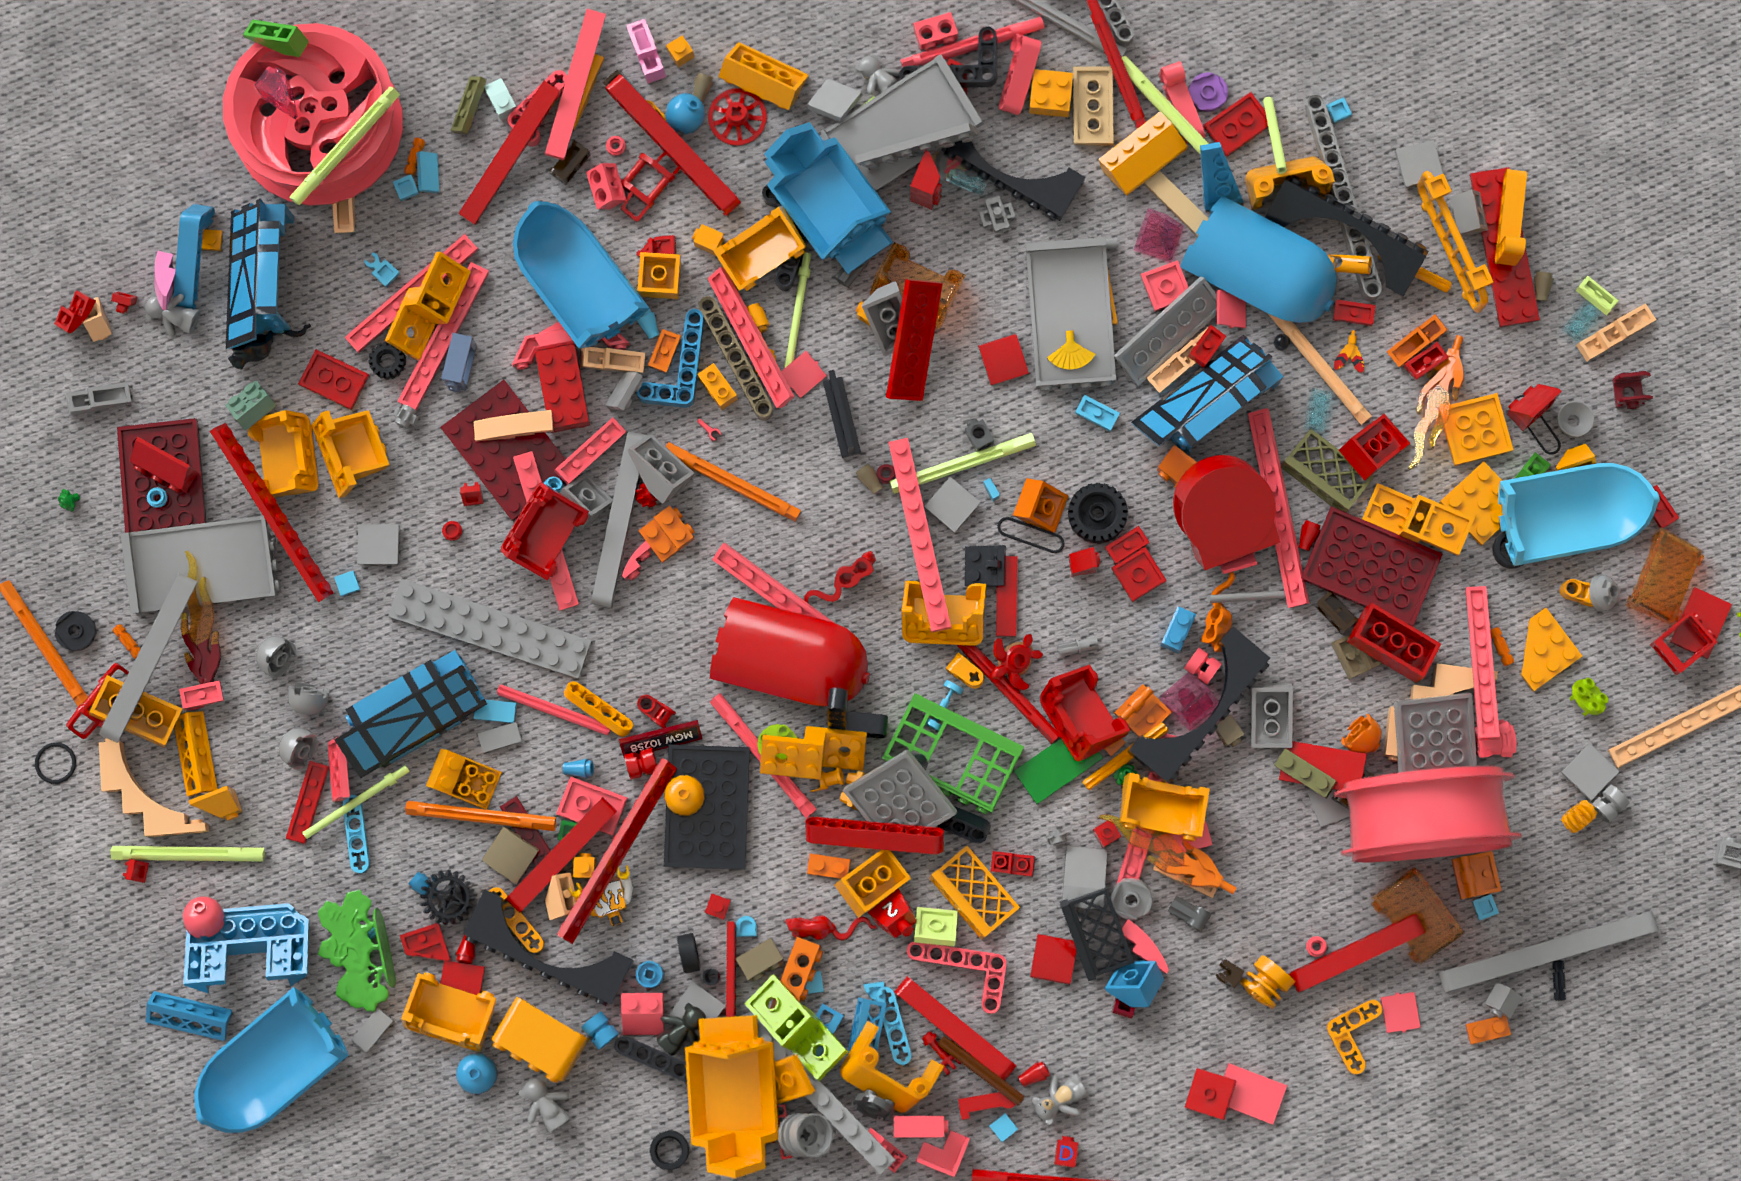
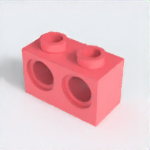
[913,12,958,51]
[586,163,626,209]

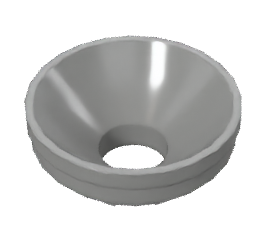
[1557,401,1594,437]
[1589,575,1620,612]

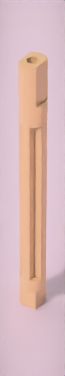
[1268,314,1372,425]

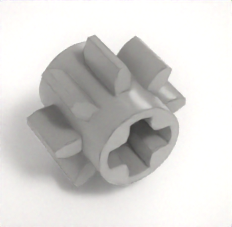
[393,404,419,429]

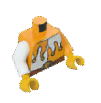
[569,865,633,927]

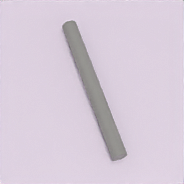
[1207,591,1285,603]

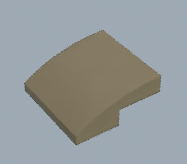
[1331,634,1383,679]
[482,826,538,884]

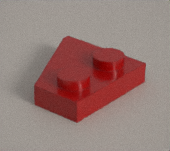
[399,923,451,961]

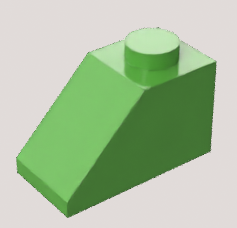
[1514,452,1551,479]

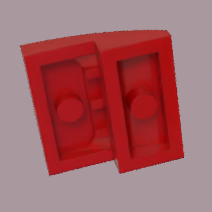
[54,290,96,333]
[978,334,1029,385]
[1030,934,1077,985]

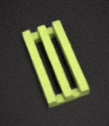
[1575,276,1619,316]

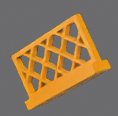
[929,846,1020,940]

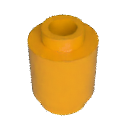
[747,303,770,333]

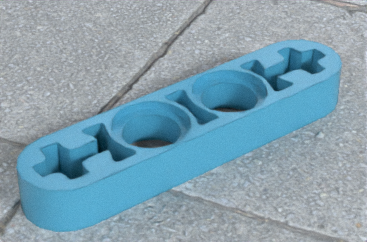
[343,795,370,874]
[876,987,911,1065]

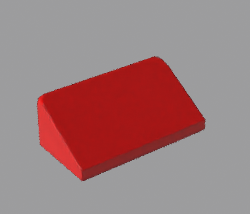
[1403,342,1449,380]

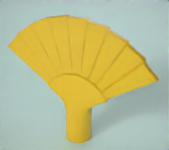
[1047,330,1096,370]

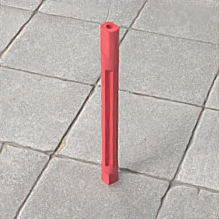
[900,17,1045,68]
[710,693,817,818]

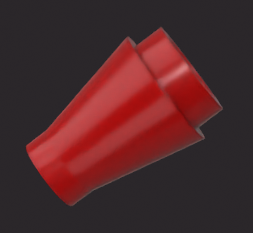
[1298,520,1321,551]
[455,935,476,964]
[1018,1061,1050,1087]

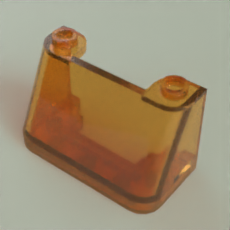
[870,242,966,329]
[1625,528,1704,624]
[1371,867,1464,964]

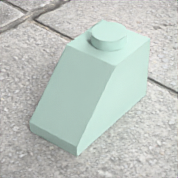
[485,78,516,121]

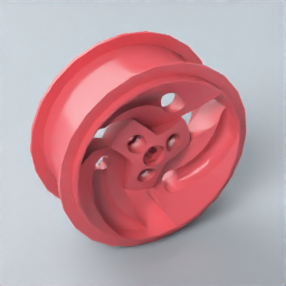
[223,23,403,206]
[1334,766,1522,863]

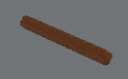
[938,1036,1025,1106]

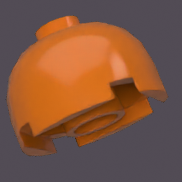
[1341,714,1382,754]

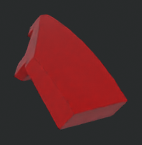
[636,235,676,257]

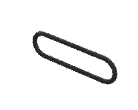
[1514,395,1561,455]
[997,517,1065,553]

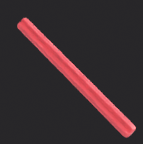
[497,685,611,735]

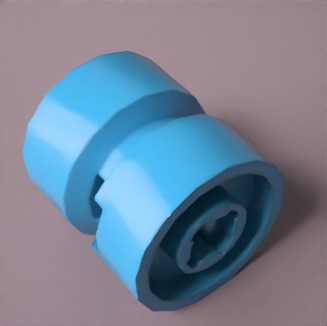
[636,961,664,989]
[581,1011,619,1050]

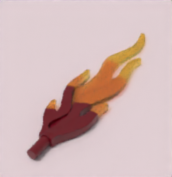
[181,551,221,684]

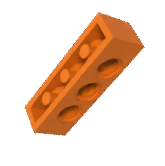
[770,937,823,1009]

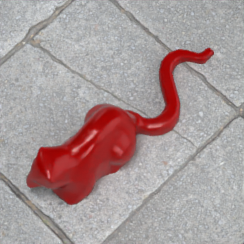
[804,551,876,604]
[785,915,877,941]

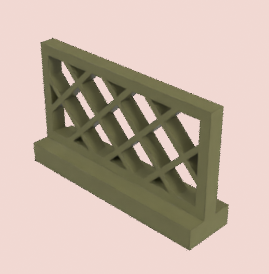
[1281,428,1374,513]

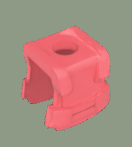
[1474,719,1517,758]

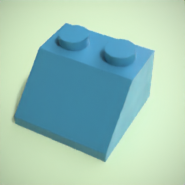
[1105,961,1164,1007]

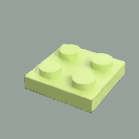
[914,907,958,946]

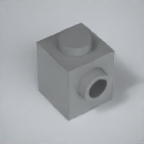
[1485,982,1522,1018]

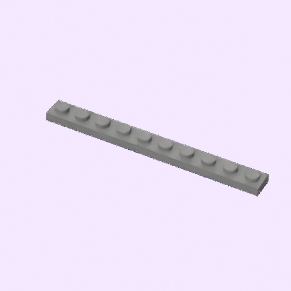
[748,1012,896,1175]

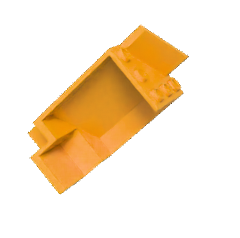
[685,1015,778,1178]

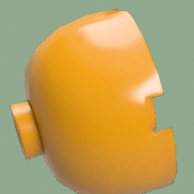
[664,775,705,816]

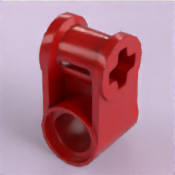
[637,695,676,728]

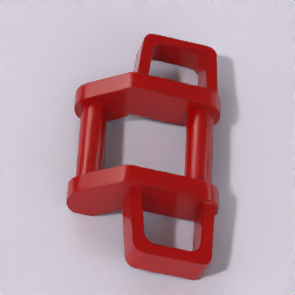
[620,152,680,222]
[66,663,129,739]

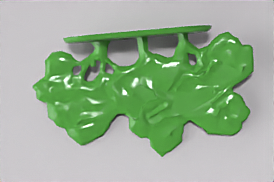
[317,890,396,1012]

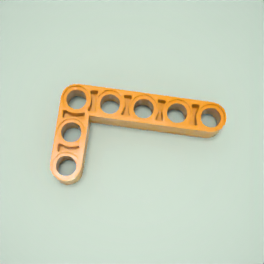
[1495,169,1527,266]

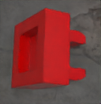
[111,291,138,314]
[460,482,484,506]
[123,859,149,883]

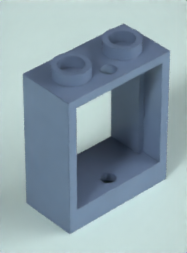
[441,333,477,393]

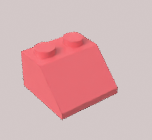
[621,993,664,1035]

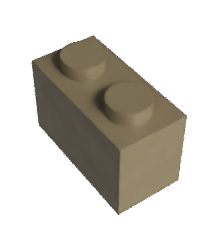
[736,938,784,982]

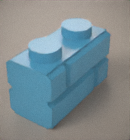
[1160,606,1196,654]

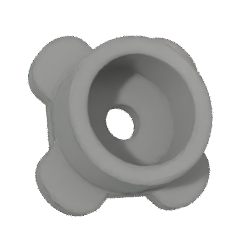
[1046,830,1067,845]

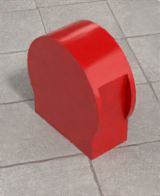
[1173,455,1281,571]

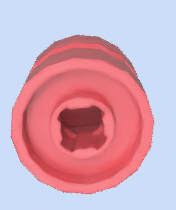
[1184,648,1222,685]

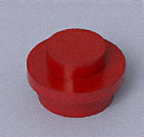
[442,521,463,541]

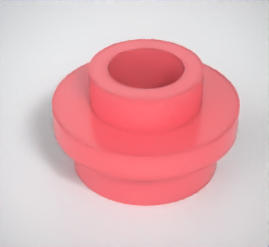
[606,136,626,156]
[1306,936,1327,957]

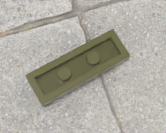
[450,76,487,134]
[1274,748,1337,799]

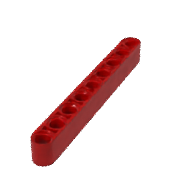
[605,74,741,216]

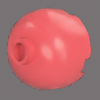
[182,896,225,938]

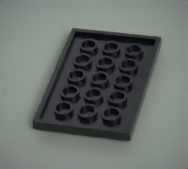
[664,745,750,870]

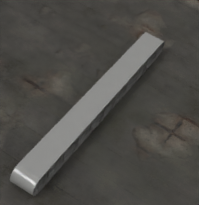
[1305,94,1382,301]
[1439,911,1659,992]

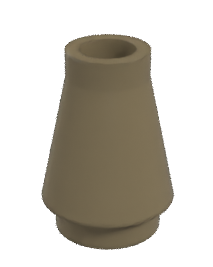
[693,73,713,103]
[1534,272,1554,301]
[855,463,883,494]

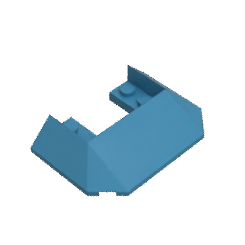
[183,903,309,994]

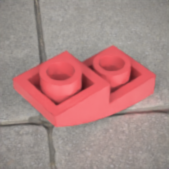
[622,541,652,581]

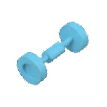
[925,680,964,732]

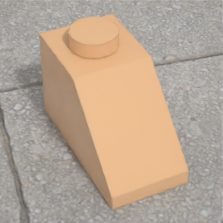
[83,297,112,342]
[545,873,577,920]

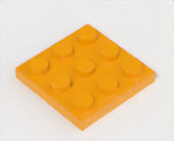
[1438,393,1514,466]
[1439,461,1502,546]

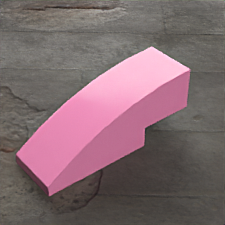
[626,19,666,83]
[154,251,176,310]

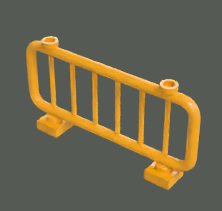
[1417,171,1493,313]

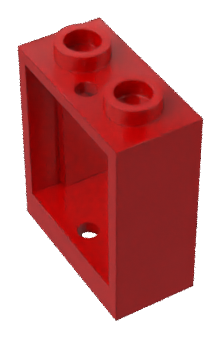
[1649,611,1718,675]

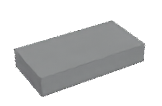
[478,722,523,753]
[351,1008,394,1053]

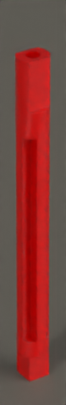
[1086,0,1146,129]
[957,645,1060,744]
[972,1169,1111,1181]

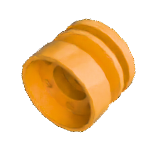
[1240,955,1295,1009]

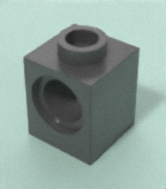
[965,419,994,452]

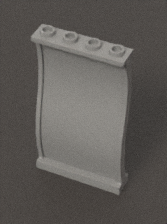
[820,54,984,191]
[1026,237,1116,391]
[120,516,281,614]

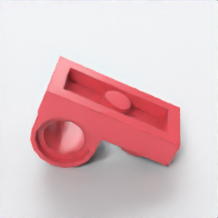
[179,681,224,711]

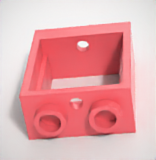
[894,1116,948,1137]

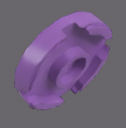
[1189,73,1228,112]

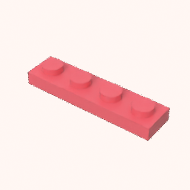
[554,417,626,485]

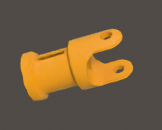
[810,767,845,792]

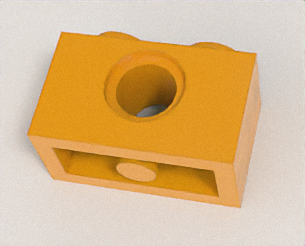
[697,363,738,411]

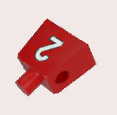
[868,889,917,938]

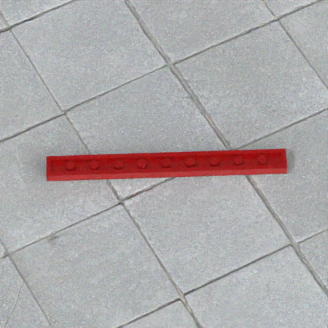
[210,423,334,602]
[557,758,677,945]

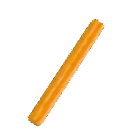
[1083,723,1169,790]

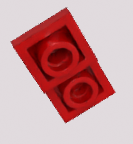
[990,851,1036,877]

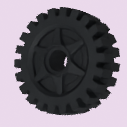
[1068,483,1128,543]

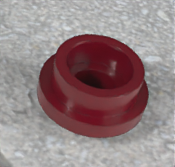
[876,464,896,484]

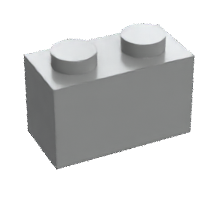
[1450,190,1488,237]

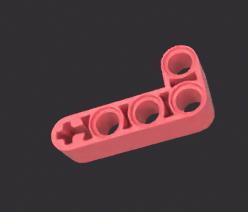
[999,34,1041,115]
[1159,61,1205,144]
[508,70,567,147]

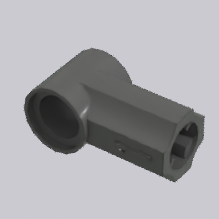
[835,260,869,288]
[1168,895,1212,932]

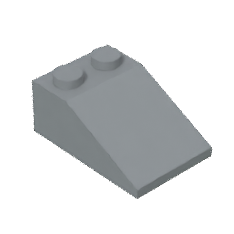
[628,433,694,504]
[1250,683,1293,748]
[1061,846,1107,911]

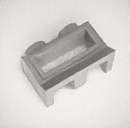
[1713,837,1741,870]

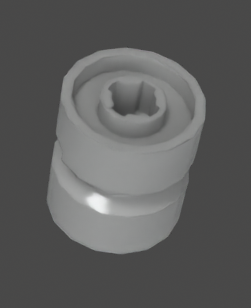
[1592,785,1630,823]

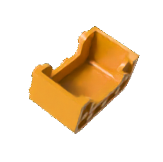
[491,996,590,1083]

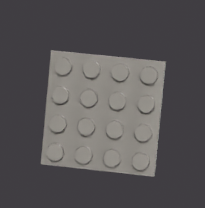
[1394,693,1477,773]
[843,749,957,852]

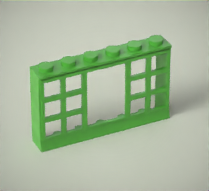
[882,693,1024,815]

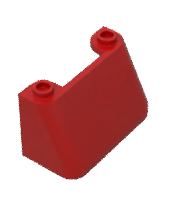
[500,482,589,581]
[1040,664,1130,762]

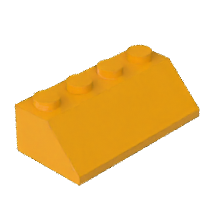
[718,42,809,110]
[1099,112,1188,196]
[89,675,182,748]

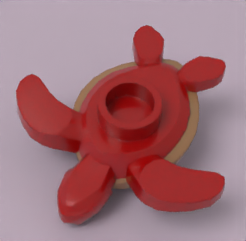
[990,634,1043,690]

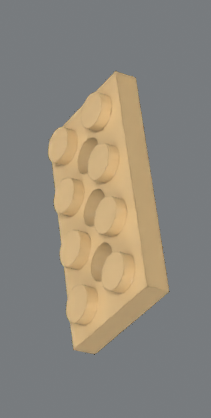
[1073,67,1114,145]

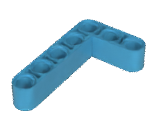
[173,204,215,309]
[636,309,704,408]

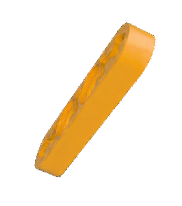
[564,681,633,737]
[489,887,544,953]

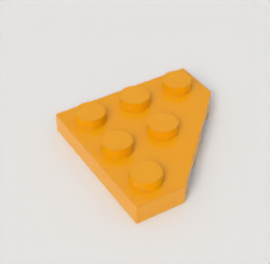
[1521,608,1582,692]

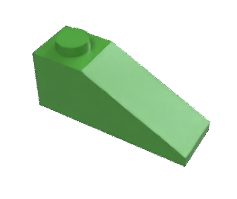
[243,19,309,57]

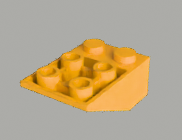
[426,749,502,810]

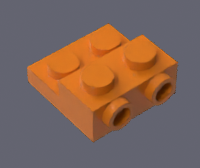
[638,505,695,563]

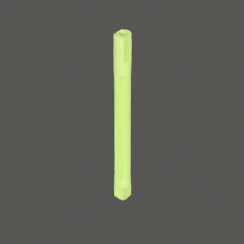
[1122,56,1209,154]
[289,86,400,206]
[890,433,1036,494]
[110,846,265,861]

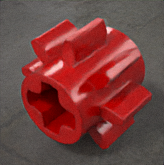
[635,483,658,508]

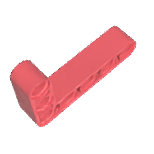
[907,942,1006,1014]

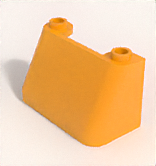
[1245,157,1335,210]
[713,206,806,291]
[247,410,319,498]
[902,581,986,645]
[1120,773,1210,841]
[401,972,497,1052]

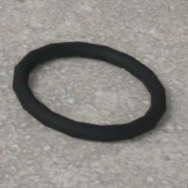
[35,742,76,784]

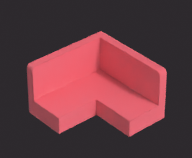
[916,1130,970,1177]

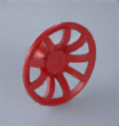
[708,88,767,146]

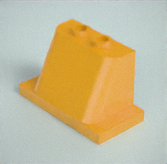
[311,410,390,498]

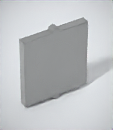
[1308,790,1350,827]

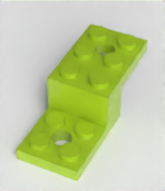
[744,975,848,1081]

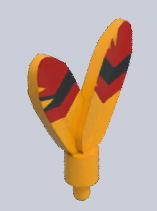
[1334,330,1364,373]

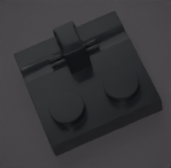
[965,545,1006,587]

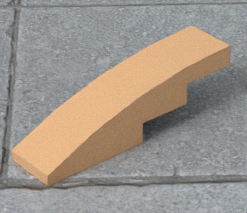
[1576,303,1656,362]
[1147,328,1207,393]
[474,410,554,441]

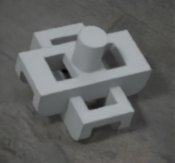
[979,196,1015,233]

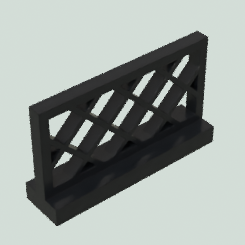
[823,370,861,458]
[1060,887,1134,982]

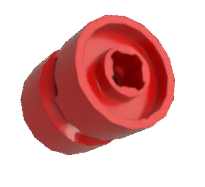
[624,748,657,780]

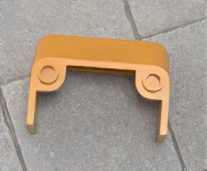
[840,1021,944,1113]

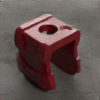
[1612,371,1653,409]

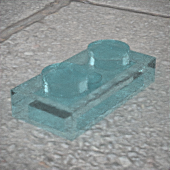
[946,169,987,196]
[1562,299,1602,342]
[1304,388,1332,432]

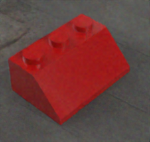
[910,150,942,210]
[130,437,198,493]

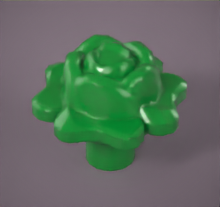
[58,489,80,512]
[1113,764,1138,785]

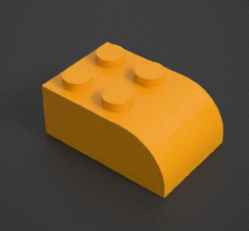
[834,850,911,918]

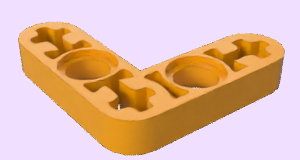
[1326,1000,1382,1074]

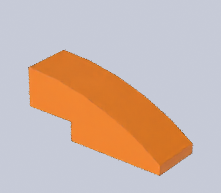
[1387,314,1448,367]

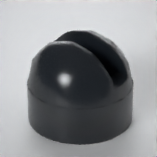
[1274,334,1290,350]
[703,968,721,985]

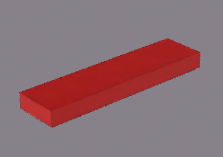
[996,556,1017,637]
[286,761,329,844]

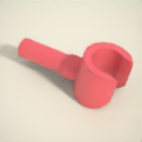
[697,418,721,441]

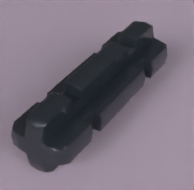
[1552,960,1566,1001]

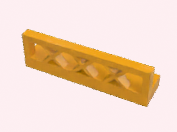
[174,711,217,797]

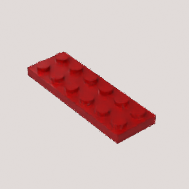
[886,279,943,401]

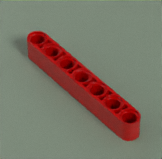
[505,797,617,913]
[805,817,944,854]
[1288,913,1426,993]
[894,976,1017,1081]

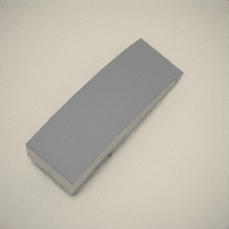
[66,383,131,416]

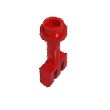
[921,1031,962,1076]

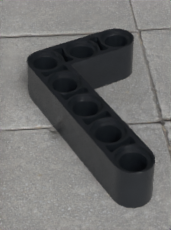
[899,26,998,88]
[762,185,808,291]
[827,688,888,739]
[913,754,991,844]
[614,1036,687,1083]

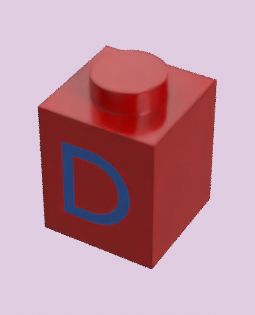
[1054,1136,1078,1167]

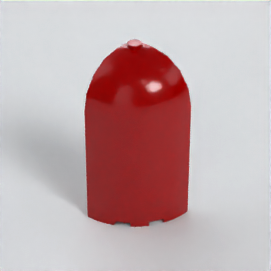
[709,597,870,706]

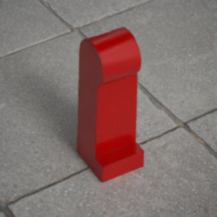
[958,1092,1016,1120]

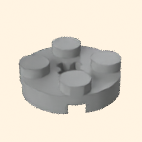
[1111,878,1152,920]

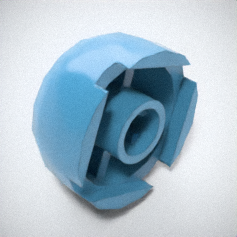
[665,93,705,134]
[456,1053,498,1094]

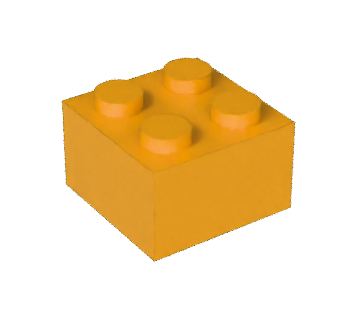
[1029,69,1073,117]
[637,252,681,299]

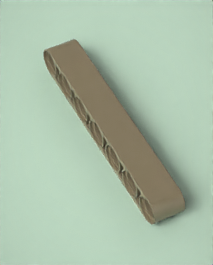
[699,296,773,421]

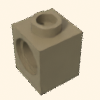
[1215,714,1244,748]

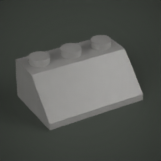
[862,281,902,356]

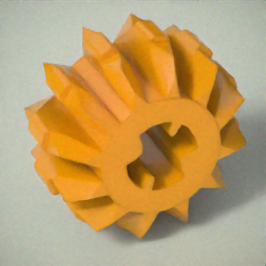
[1561,800,1597,833]

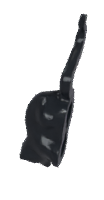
[228,324,311,369]

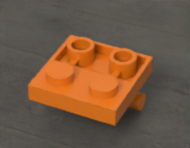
[1114,684,1172,737]
[1451,851,1502,900]

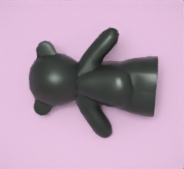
[656,1003,707,1056]

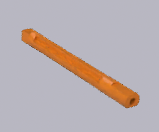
[666,442,801,522]
[0,580,88,706]
[405,801,557,831]

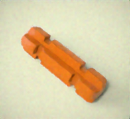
[404,137,425,176]
[113,624,141,659]
[1490,627,1514,666]

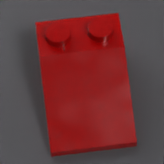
[1507,384,1562,432]
[1338,414,1411,481]

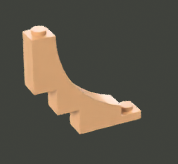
[1383,664,1498,762]
[99,738,209,837]

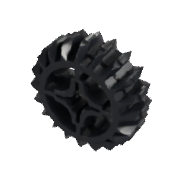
[419,870,475,925]

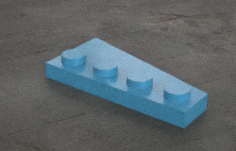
[1200,142,1244,210]

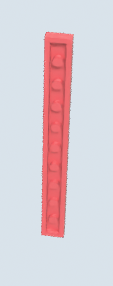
[1248,408,1310,608]
[888,438,951,633]

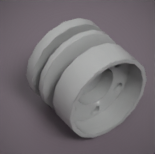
[778,1113,833,1157]

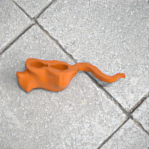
[1201,572,1235,653]

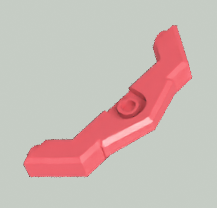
[512,322,630,370]

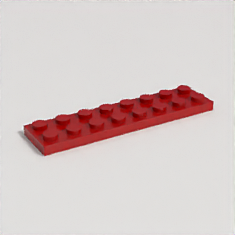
[1470,167,1540,328]

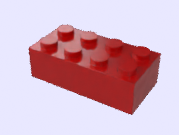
[535,344,591,433]
[1347,603,1441,683]

